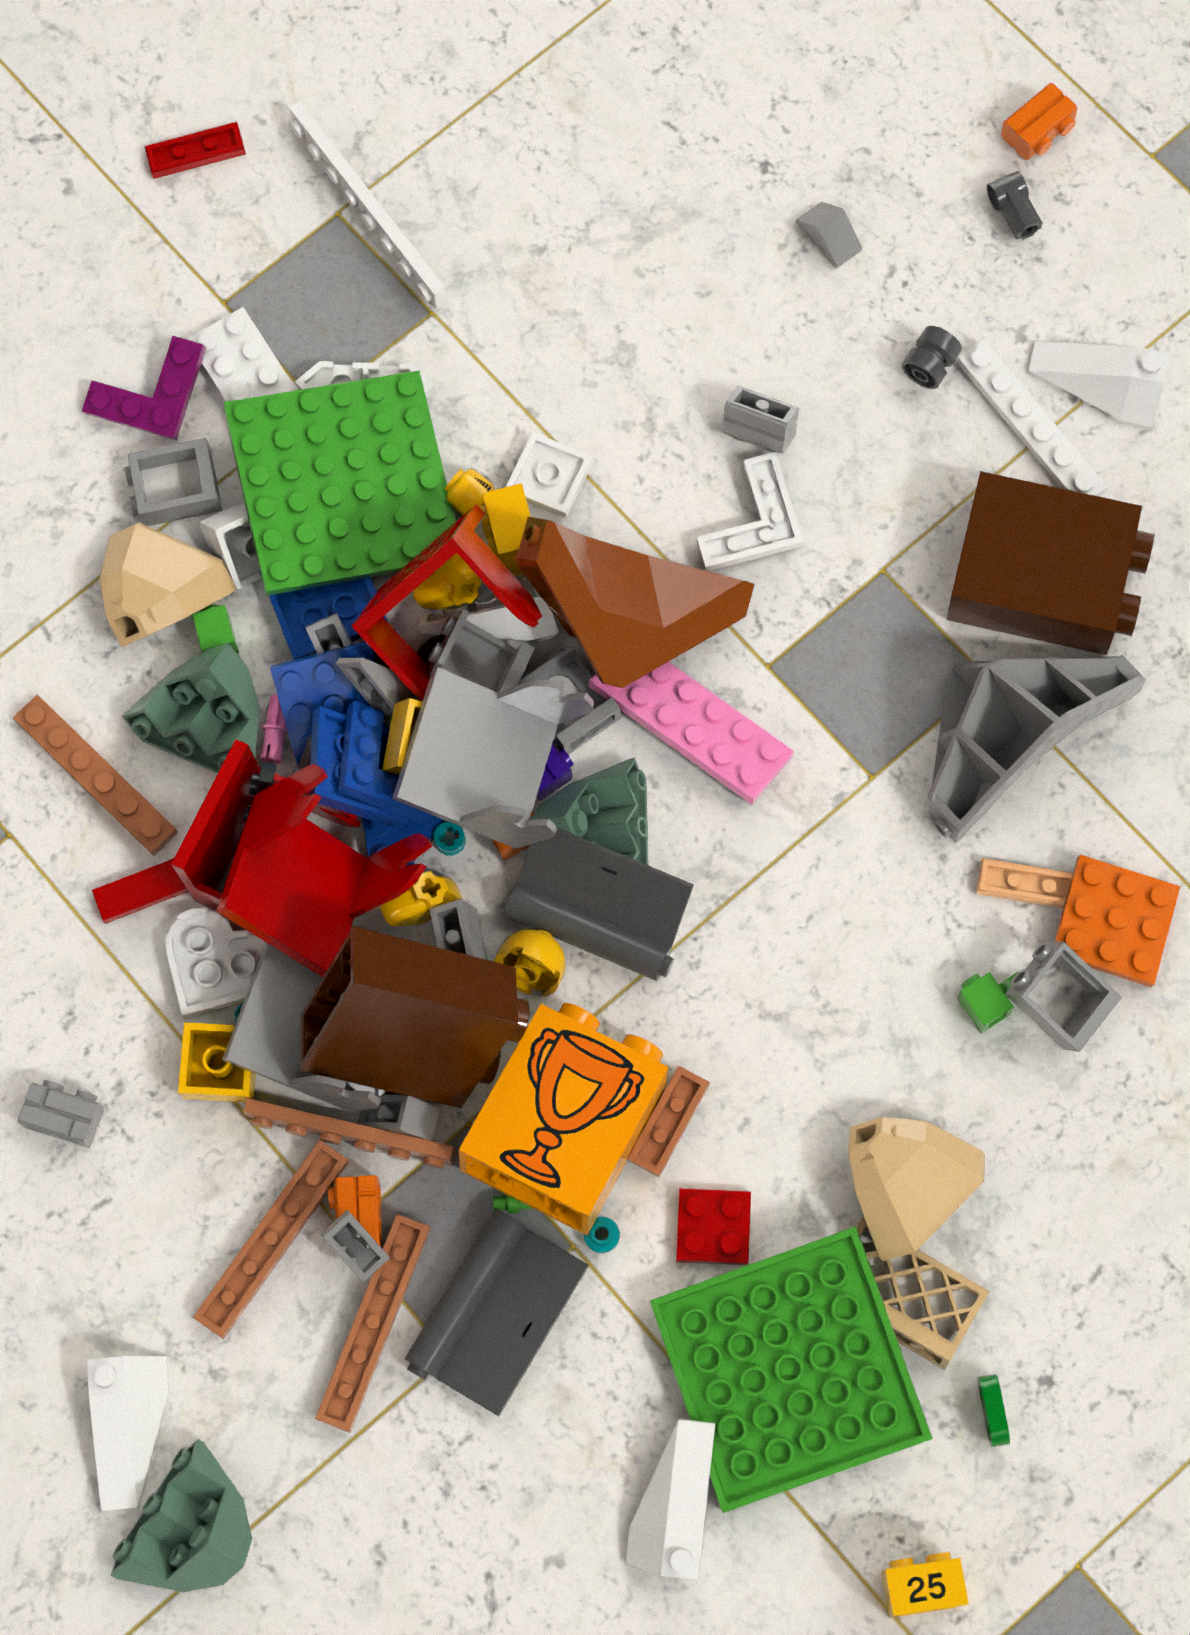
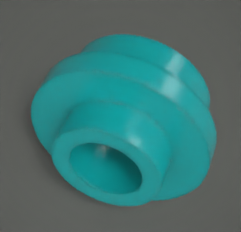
[584,1217,620,1253]

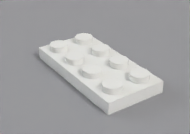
[187,307,296,402]

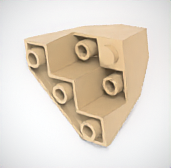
[99,522,237,647]
[848,1117,985,1261]

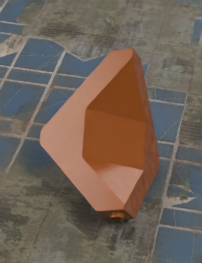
[514,516,755,688]

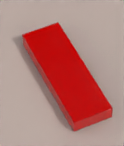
[144,122,246,179]
[92,858,189,924]

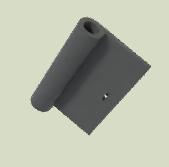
[503,827,694,981]
[404,1209,589,1417]

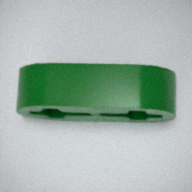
[978,1374,1010,1447]

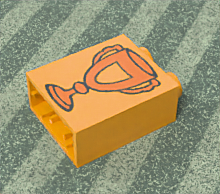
[459,1003,669,1236]

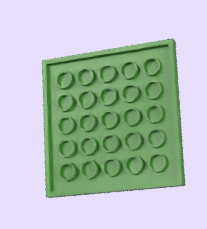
[223,370,456,596]
[650,1226,933,1513]

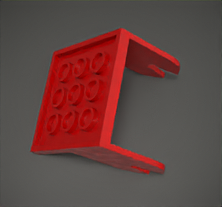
[351,504,542,701]
[171,739,361,911]
[217,764,432,977]

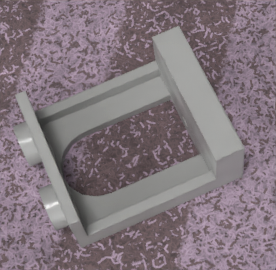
[518,645,621,755]

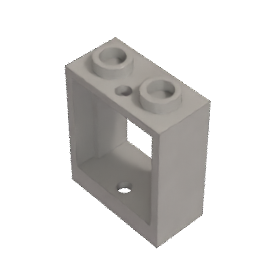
[124,438,223,526]
[1005,940,1122,1052]

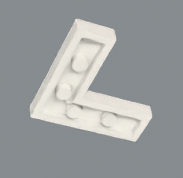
[697,452,803,571]

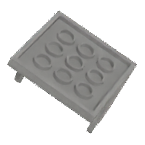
[392,667,594,849]
[222,943,381,1112]

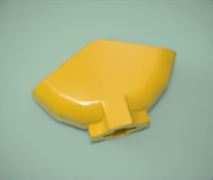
[414,553,482,610]
[380,871,462,927]

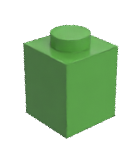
[192,604,240,653]

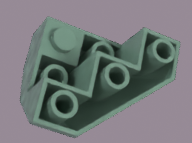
[122,643,260,773]
[530,758,649,866]
[111,1439,252,1592]

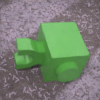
[958,972,1018,1034]

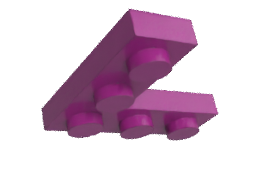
[82,336,206,441]

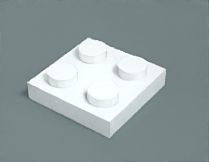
[506,432,594,518]

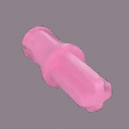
[260,694,288,763]

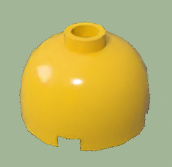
[493,929,566,996]

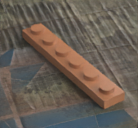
[12,695,178,856]
[243,1098,457,1169]
[192,1139,350,1340]
[315,1214,431,1433]

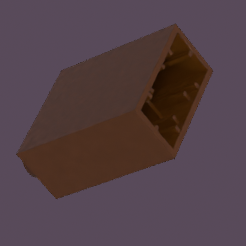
[946,471,1155,655]
[300,926,530,1108]

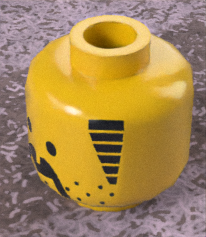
[444,468,494,515]

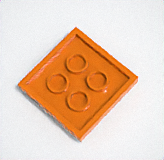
[1054,855,1180,987]

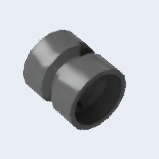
[901,326,962,389]

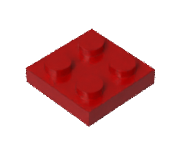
[676,1188,751,1265]

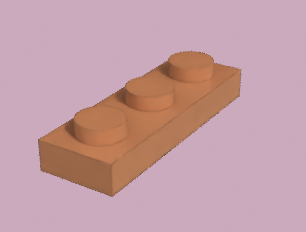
[628,1065,710,1178]

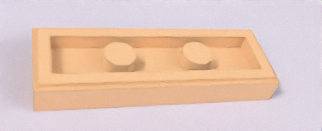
[976,858,1073,908]

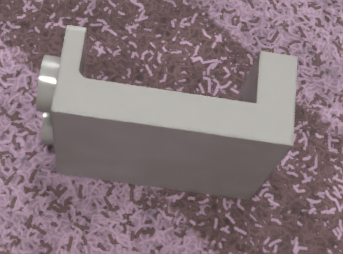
[426,609,535,693]

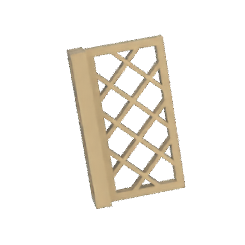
[857,1217,989,1370]

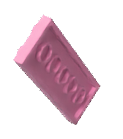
[588,662,794,805]

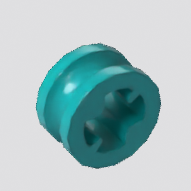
[434,822,466,856]

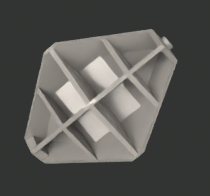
[928,654,1146,843]

